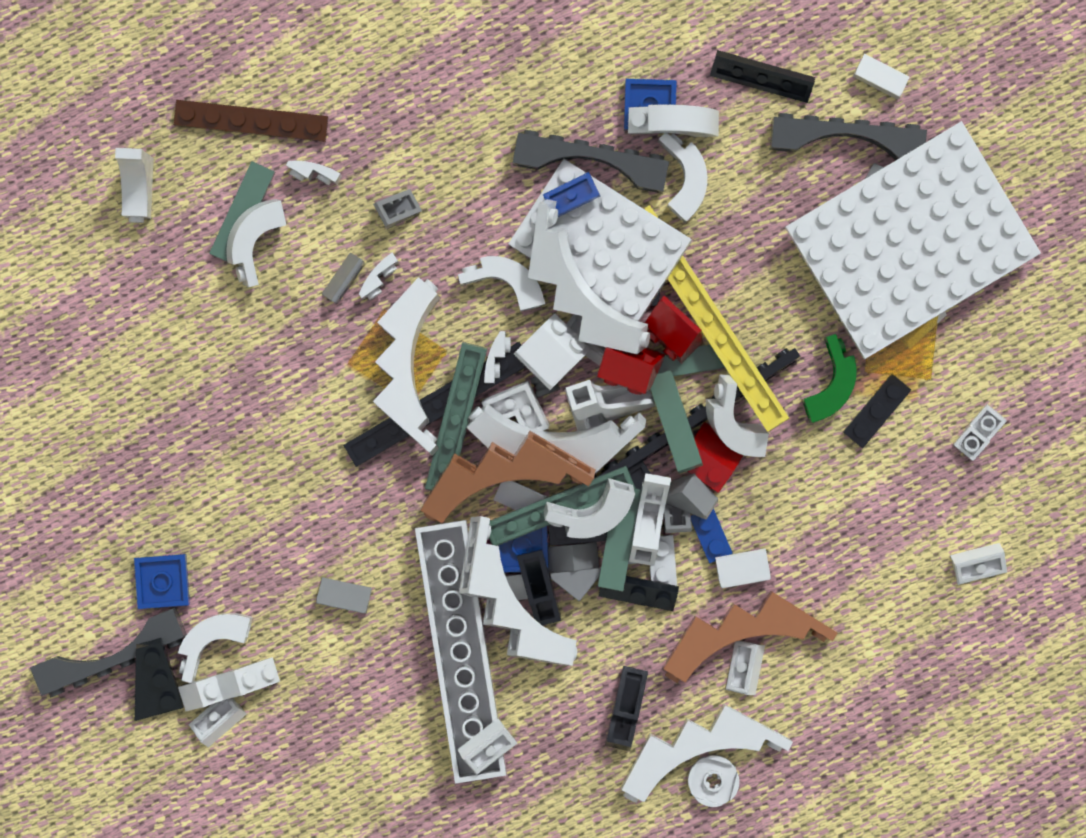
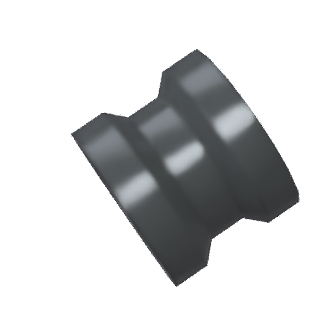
[530,376,560,398]

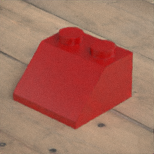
[645,296,703,364]
[597,347,665,395]
[687,422,744,493]

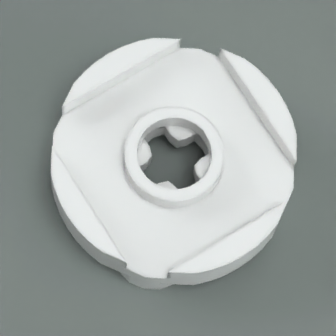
[688,755,739,807]

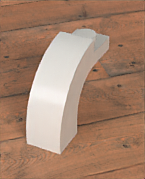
[628,105,719,137]
[658,133,707,223]
[226,199,286,287]
[458,256,545,312]
[706,375,769,457]
[629,473,671,566]
[544,478,635,538]
[178,613,253,683]

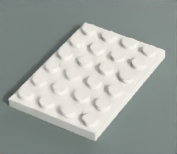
[508,159,692,322]

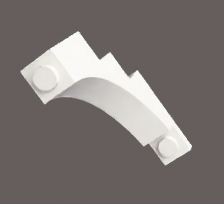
[528,199,650,354]
[373,277,440,456]
[467,403,646,473]
[459,516,577,666]
[621,703,793,803]

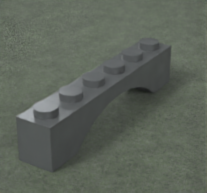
[769,113,927,161]
[512,130,669,194]
[30,607,187,698]

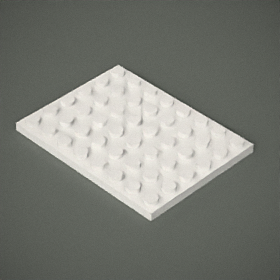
[785,121,1041,359]

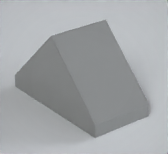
[373,189,422,230]
[666,474,718,519]
[663,504,692,533]
[548,542,599,572]
[550,567,601,601]

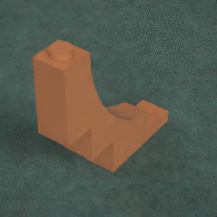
[420,431,596,524]
[663,591,838,683]

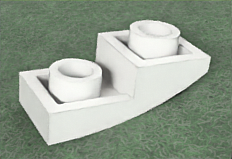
[286,161,342,185]
[359,253,399,300]
[484,331,511,384]
[953,404,1007,461]

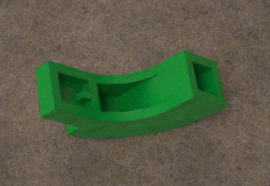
[802,334,857,423]

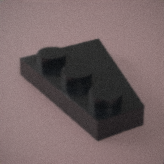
[134,638,184,721]

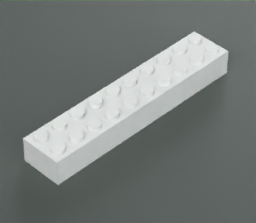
[415,520,507,784]

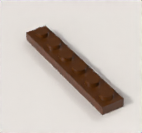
[173,100,329,142]

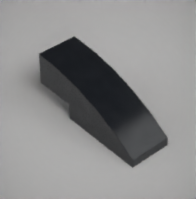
[517,549,561,626]
[604,666,648,751]

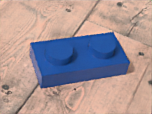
[543,172,600,217]
[690,508,733,564]

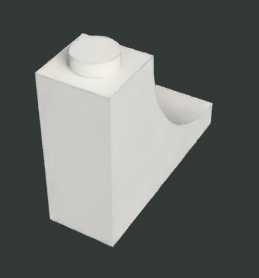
[115,148,154,223]

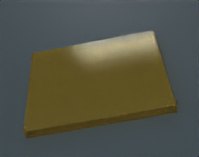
[348,309,447,394]
[864,316,938,380]

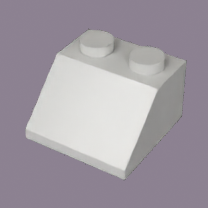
[514,314,591,390]

